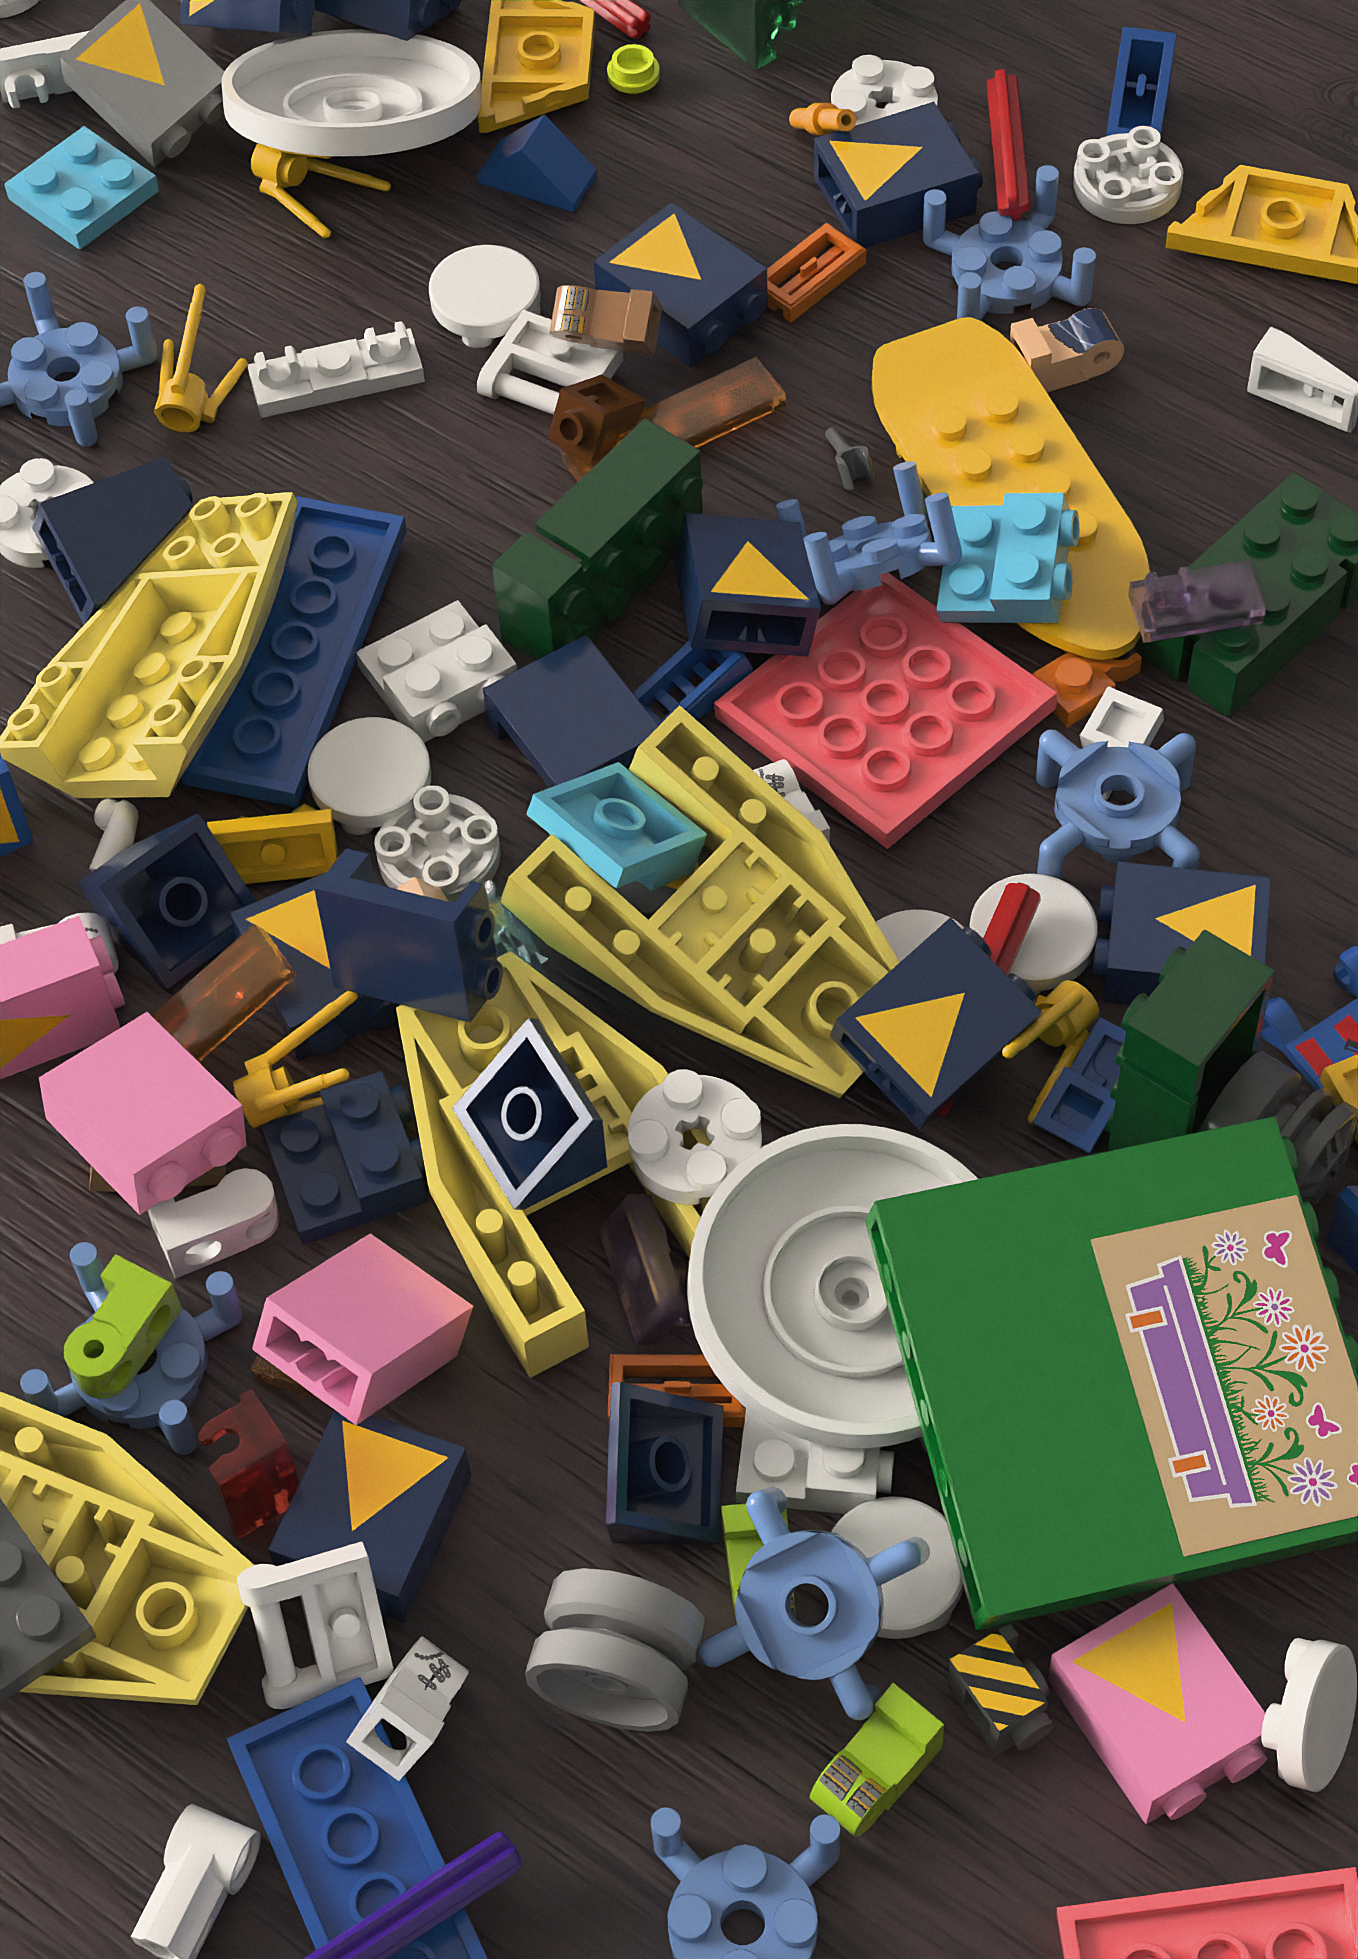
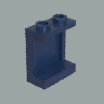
[483,635,658,788]
[314,848,503,1023]

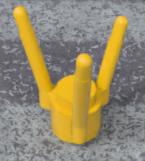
[251,143,391,239]
[154,284,248,433]
[1002,980,1099,1125]
[233,991,358,1128]

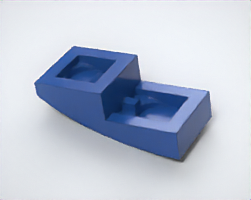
[1033,1017,1126,1155]

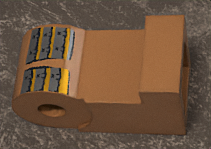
[550,285,663,356]

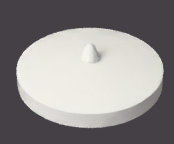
[222,29,481,156]
[688,1124,978,1448]

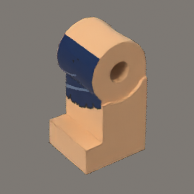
[1010,308,1125,392]

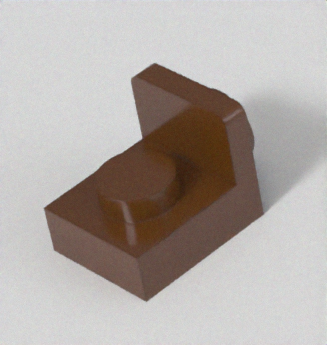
[548,374,646,463]

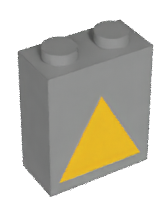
[60,0,225,167]

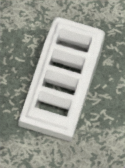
[1247,327,1358,433]

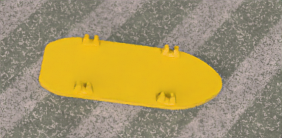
[872,317,1150,660]

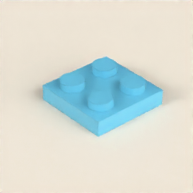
[5,126,159,250]

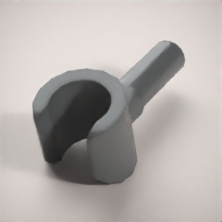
[825,427,877,490]

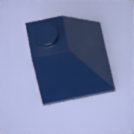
[77,814,256,990]

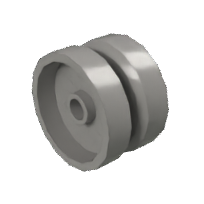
[525,1568,705,1732]

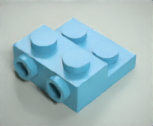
[936,493,1080,623]
[526,762,707,891]

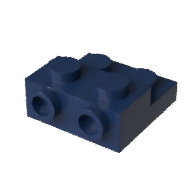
[261,1071,427,1245]

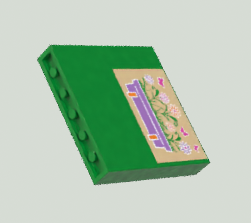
[865,1116,1358,1631]

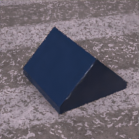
[452,1018,607,1210]
[606,1382,723,1545]

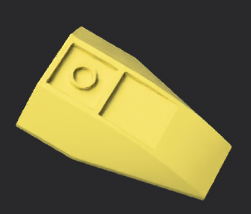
[0,492,298,798]

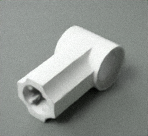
[131,1804,261,1959]

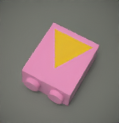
[0,916,126,1079]
[1048,1583,1267,1825]

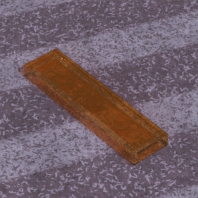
[561,357,786,482]

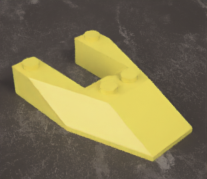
[500,705,900,1098]
[396,951,712,1378]
[0,1392,254,1705]

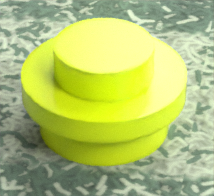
[607,44,660,94]

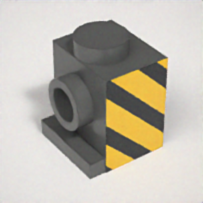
[947,1623,1054,1756]

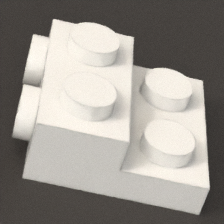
[356,600,517,742]
[736,1408,894,1514]

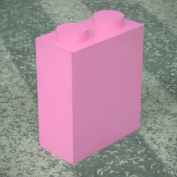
[39,1012,247,1215]
[252,1233,473,1425]

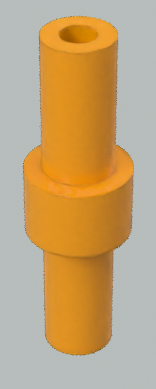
[789,103,856,136]

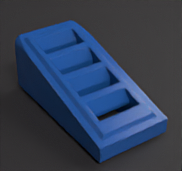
[633,640,754,726]

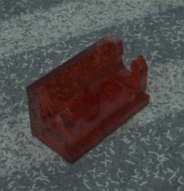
[198,1388,300,1539]

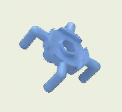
[923,165,1096,321]
[0,272,157,447]
[775,461,962,605]
[1036,730,1200,879]
[20,1242,243,1455]
[699,1487,930,1720]
[651,1807,840,1959]

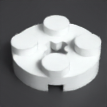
[831,55,938,126]
[0,458,94,568]
[628,1069,762,1205]

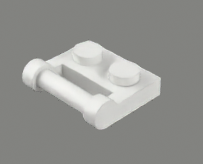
[477,310,623,415]
[237,1542,394,1709]

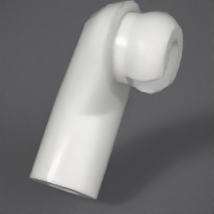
[89,798,139,872]

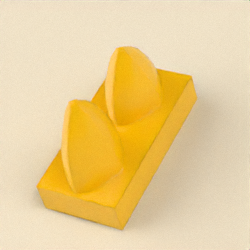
[207,803,339,884]

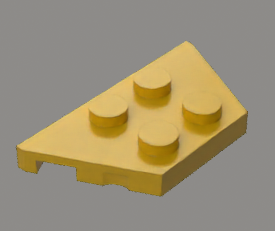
[478,0,595,133]
[1165,165,1358,284]

